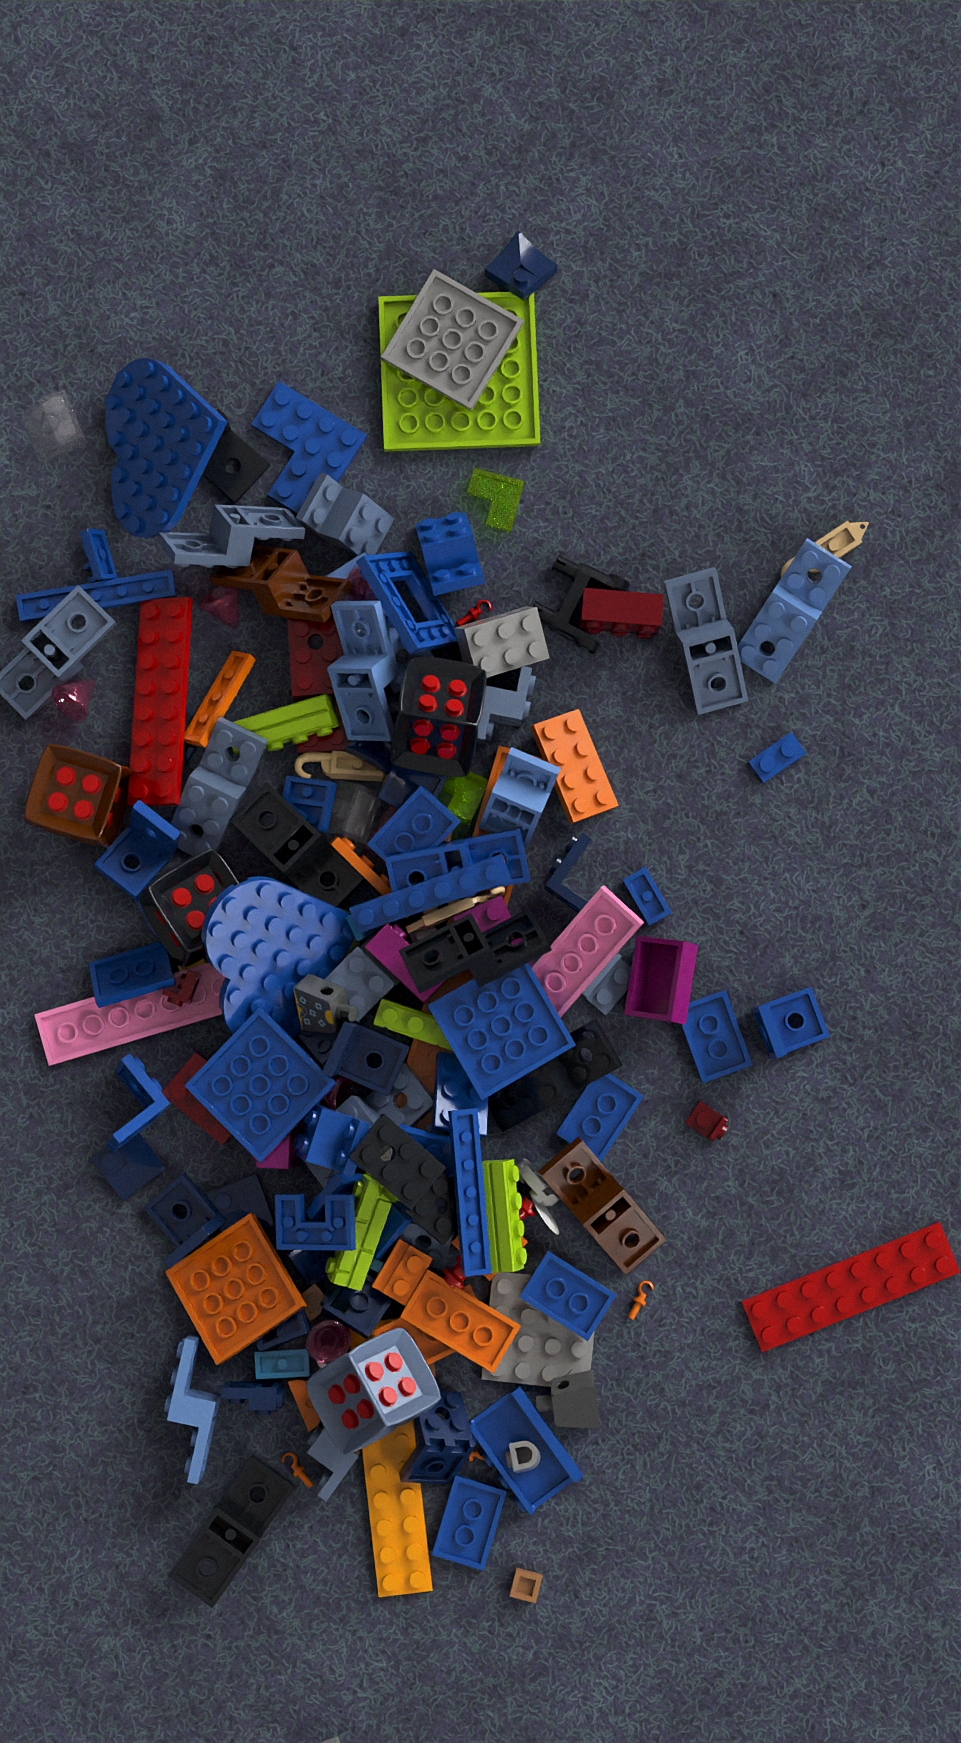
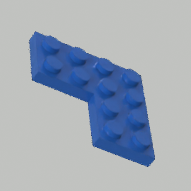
[251,381,367,514]

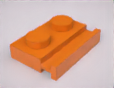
[371,1238,433,1306]

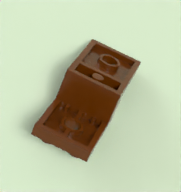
[209,545,353,623]
[538,1136,666,1275]

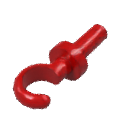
[456,600,492,627]

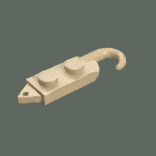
[780,521,869,578]
[294,751,386,782]
[405,886,505,933]

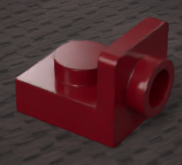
[162,970,202,1007]
[684,1101,728,1141]

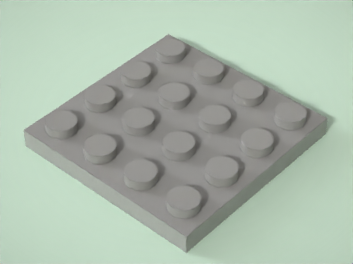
[381,269,524,411]
[481,1272,599,1387]

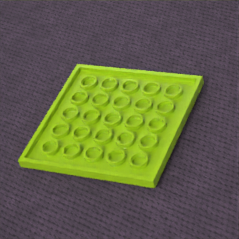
[378,292,540,452]

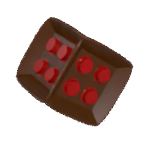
[24,743,132,849]

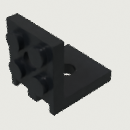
[203,408,270,504]

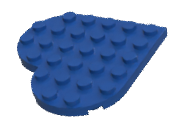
[105,358,227,539]
[201,876,355,1038]

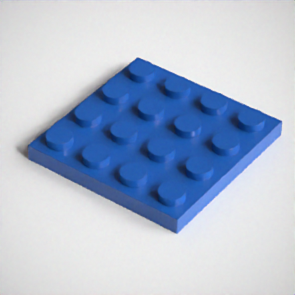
[427,963,576,1100]
[185,1008,337,1163]

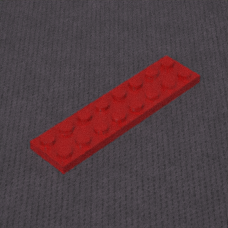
[127,597,193,807]
[741,1222,960,1352]

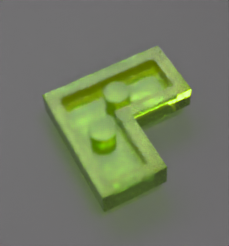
[467,468,525,533]
[441,772,489,826]

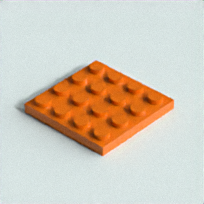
[165,1213,307,1365]

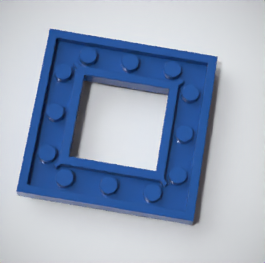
[356,551,458,654]

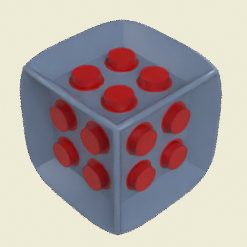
[306,1328,441,1454]

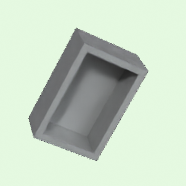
[454,606,550,678]

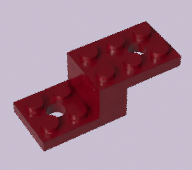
[287,614,350,754]

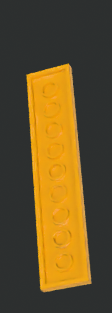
[348,1317,433,1597]

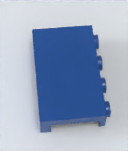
[469,1385,583,1515]

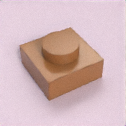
[301,1283,325,1321]
[509,1567,543,1603]

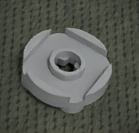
[516,1158,560,1207]

